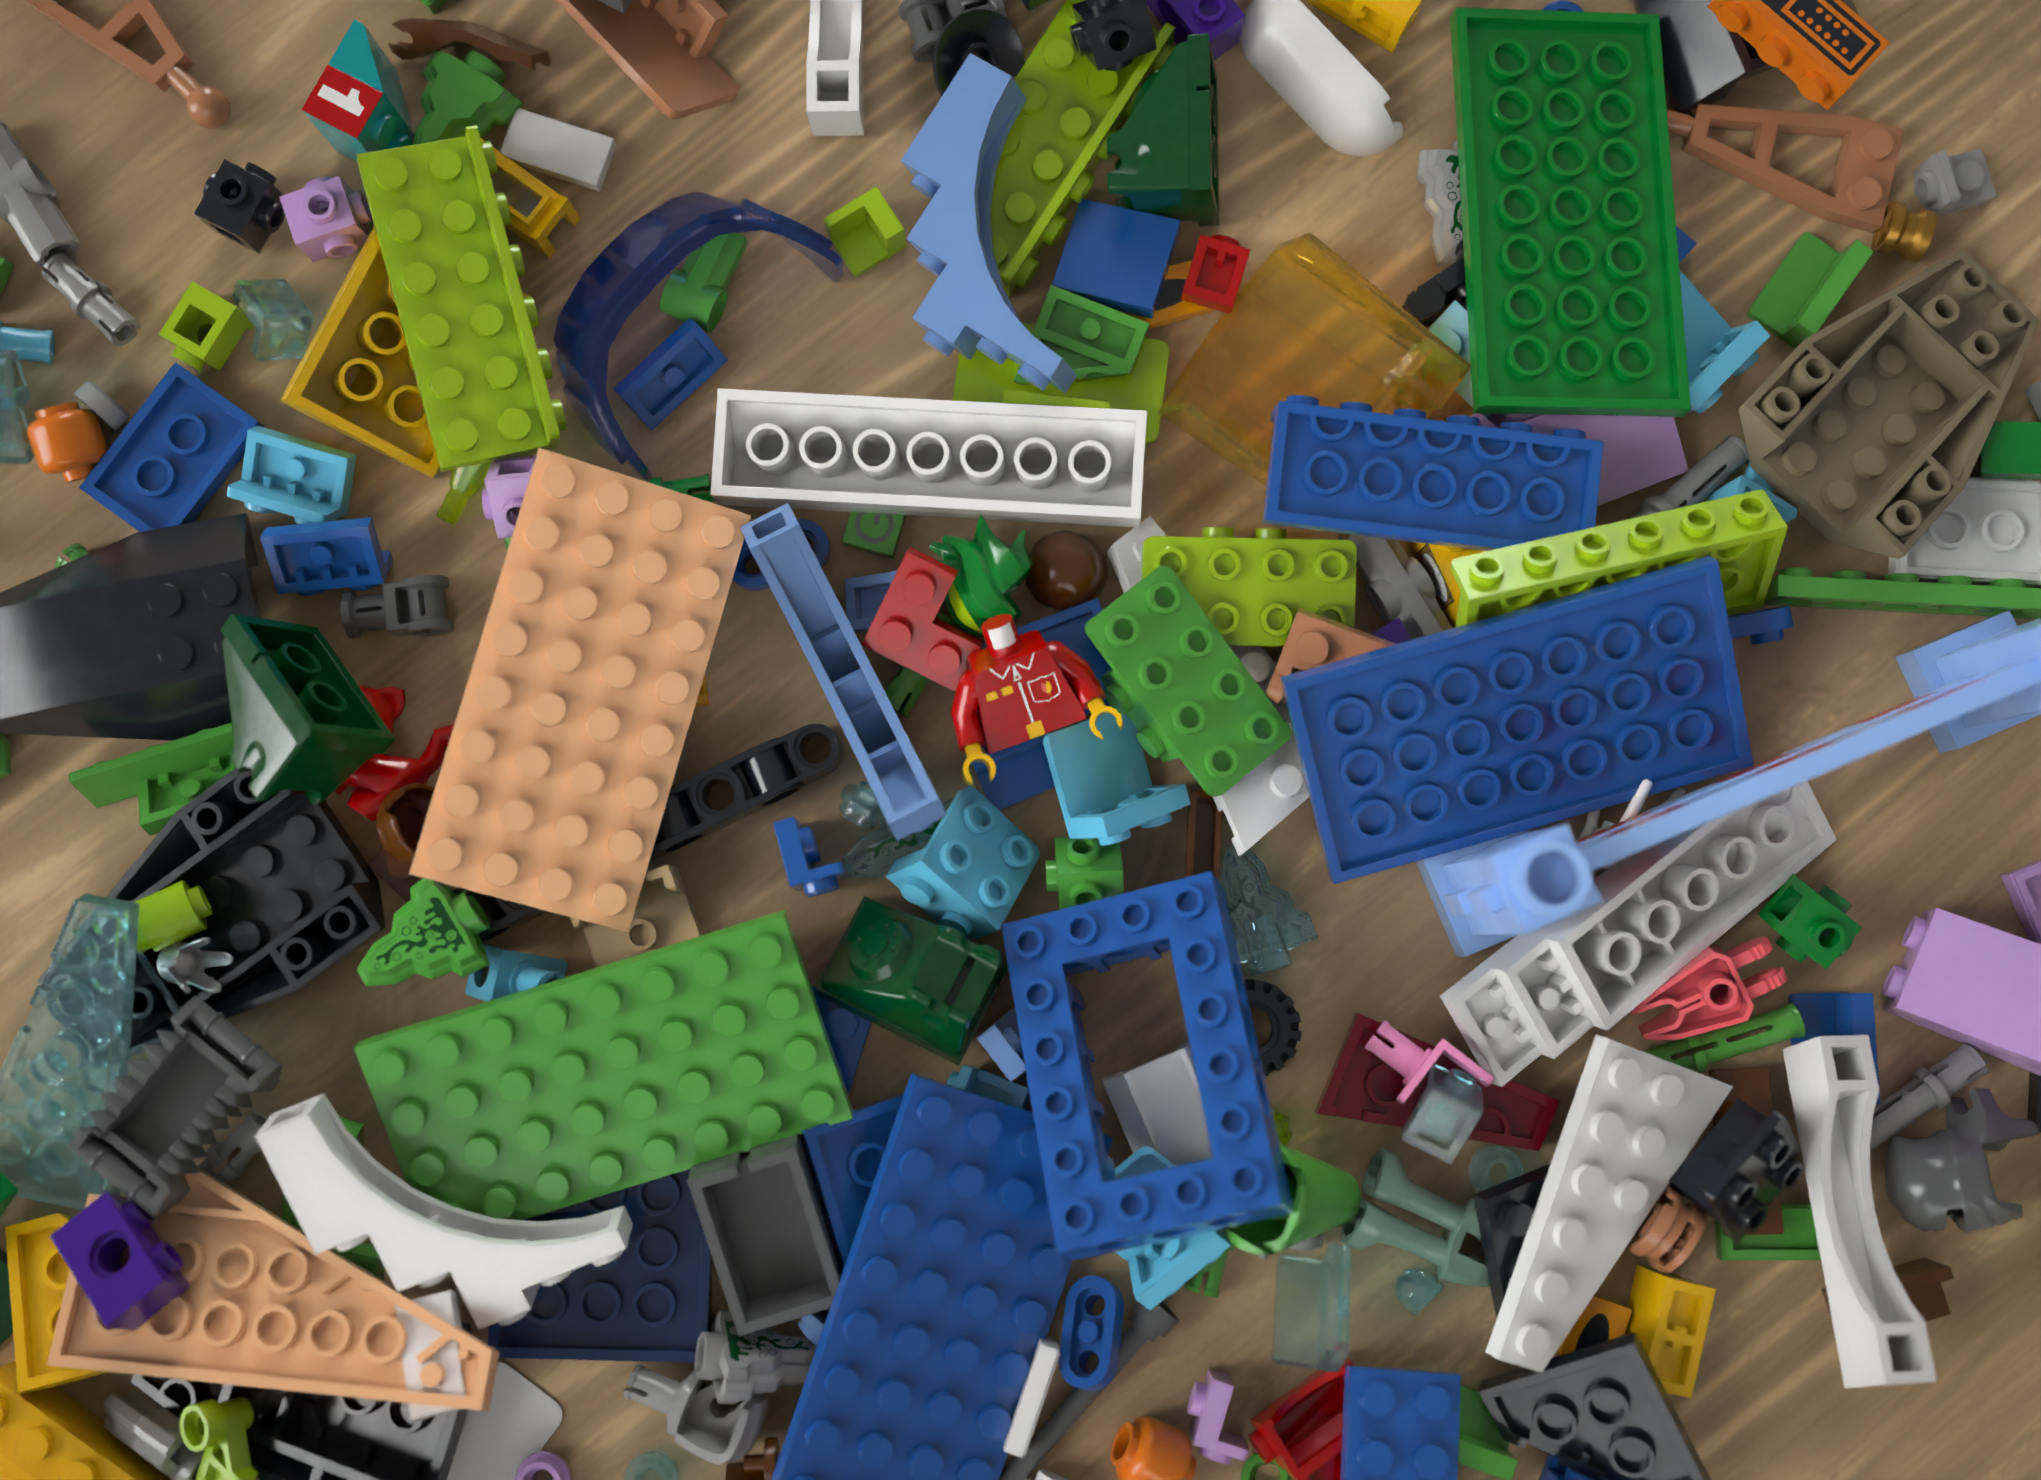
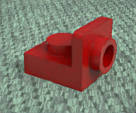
[1181,234,1251,315]

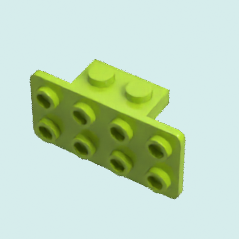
[952,323,1169,444]
[1141,527,1357,646]

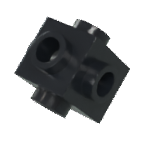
[1070,0,1157,71]
[194,159,285,254]

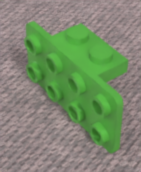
[1085,566,1292,797]

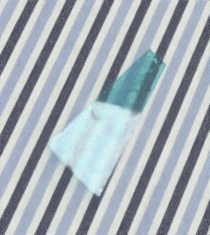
[0,893,140,1210]

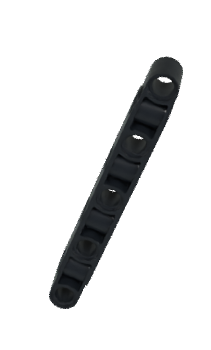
[453,723,844,942]

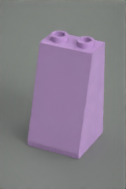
[1882,908,2041,1076]

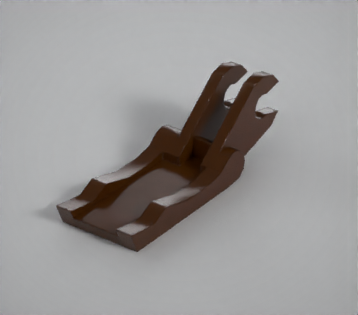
[388,18,550,70]

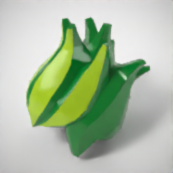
[929,515,1033,638]

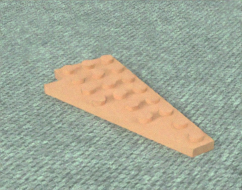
[47,1167,499,1411]

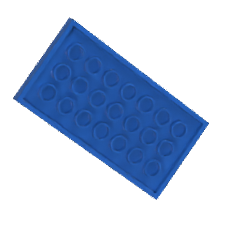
[1280,556,1754,884]
[771,1073,1113,1480]

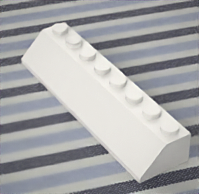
[710,388,1147,528]

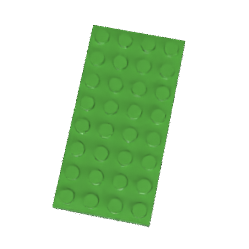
[354,910,853,1220]

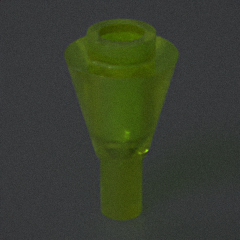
[436,461,492,525]

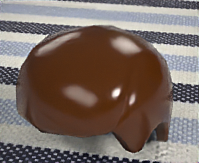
[1025,531,1108,611]
[376,783,435,865]

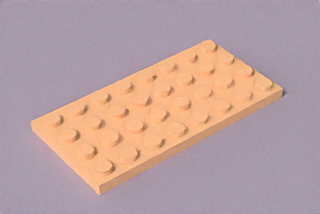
[409,448,751,932]

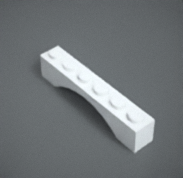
[806,0,864,136]
[1782,1035,1937,1388]

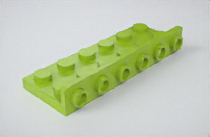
[991,0,1176,299]
[357,125,567,472]
[1451,490,1788,627]

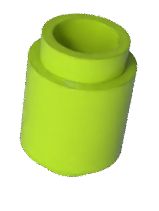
[121,880,213,953]

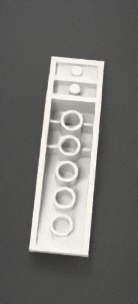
[1440,751,1837,1087]

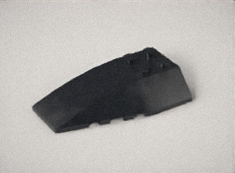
[0,513,261,741]
[131,1320,473,1480]

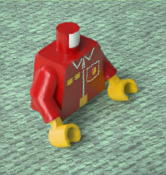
[951,614,1123,786]

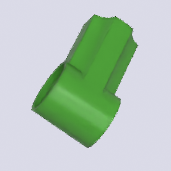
[660,220,748,333]

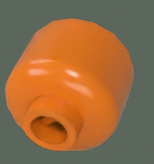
[26,402,109,483]
[1110,1415,1196,1480]

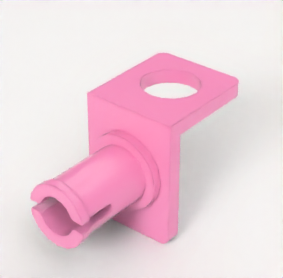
[1364,1020,1495,1104]

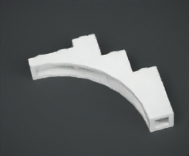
[255,1093,633,1330]

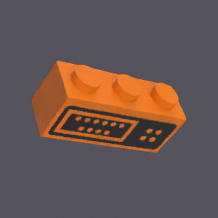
[1708,0,1890,110]

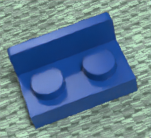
[260,517,393,596]
[773,817,848,898]

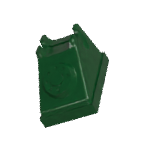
[1107,33,1220,227]
[220,613,395,805]
[814,895,1008,1066]

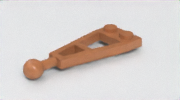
[27,0,231,129]
[1667,104,1905,233]

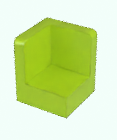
[823,186,907,277]

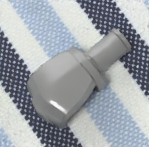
[623,1364,768,1465]

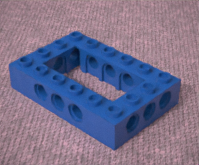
[1001,871,1294,1260]

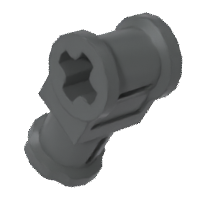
[898,0,1007,62]
[340,575,454,639]

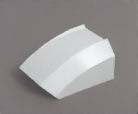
[1101,1041,1213,1167]

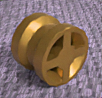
[1872,200,1937,263]

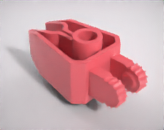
[1631,936,1788,1040]

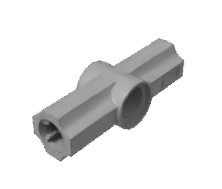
[0,119,82,269]
[1338,533,1453,640]

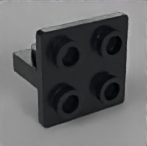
[1669,1099,1804,1243]

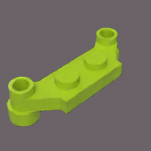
[180,1396,258,1480]

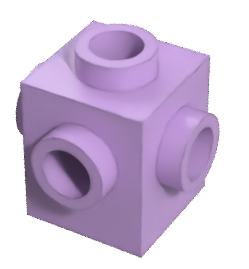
[279,176,373,262]
[482,455,537,539]

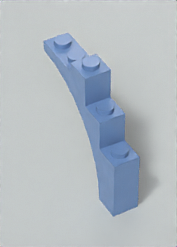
[901,53,1077,393]
[740,503,947,841]

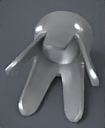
[157,937,233,993]

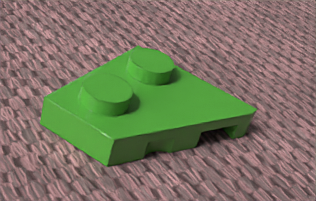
[1014,285,1150,386]

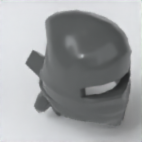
[1885,1088,2040,1233]

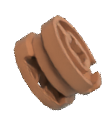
[1626,1185,1707,1275]

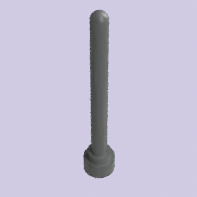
[999,1301,1179,1480]

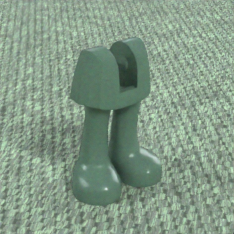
[1341,1148,1490,1287]

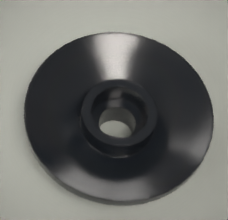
[933,9,1025,96]

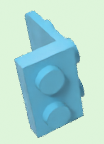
[1680,272,1770,413]
[1043,714,1191,845]
[885,786,1040,941]
[1115,1147,1231,1310]

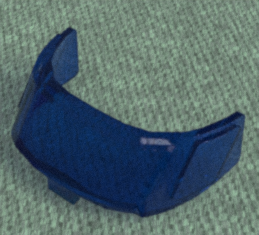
[554,192,843,482]

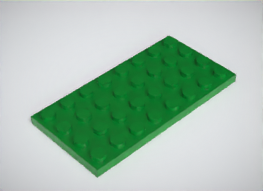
[1450,7,1691,417]

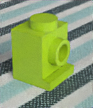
[159,281,256,372]

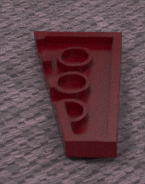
[1314,1013,1560,1151]

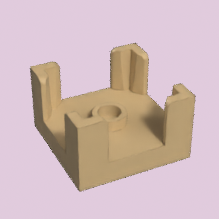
[570,864,702,968]

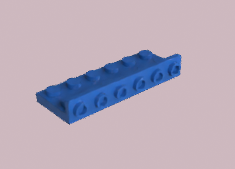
[1263,395,1604,551]

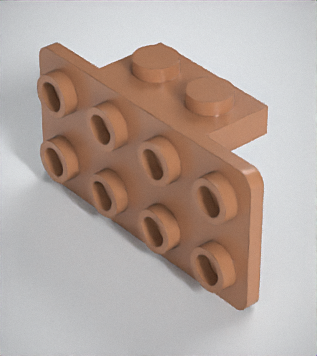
[555,0,739,119]

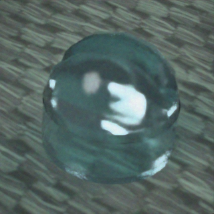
[1395,1267,1444,1316]

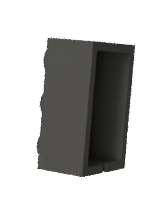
[687,1134,842,1336]

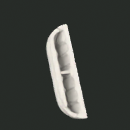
[1240,0,1403,156]

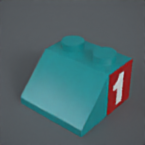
[301,19,415,162]

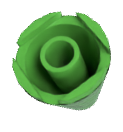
[1222,1143,1361,1255]

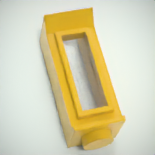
[481,138,581,259]

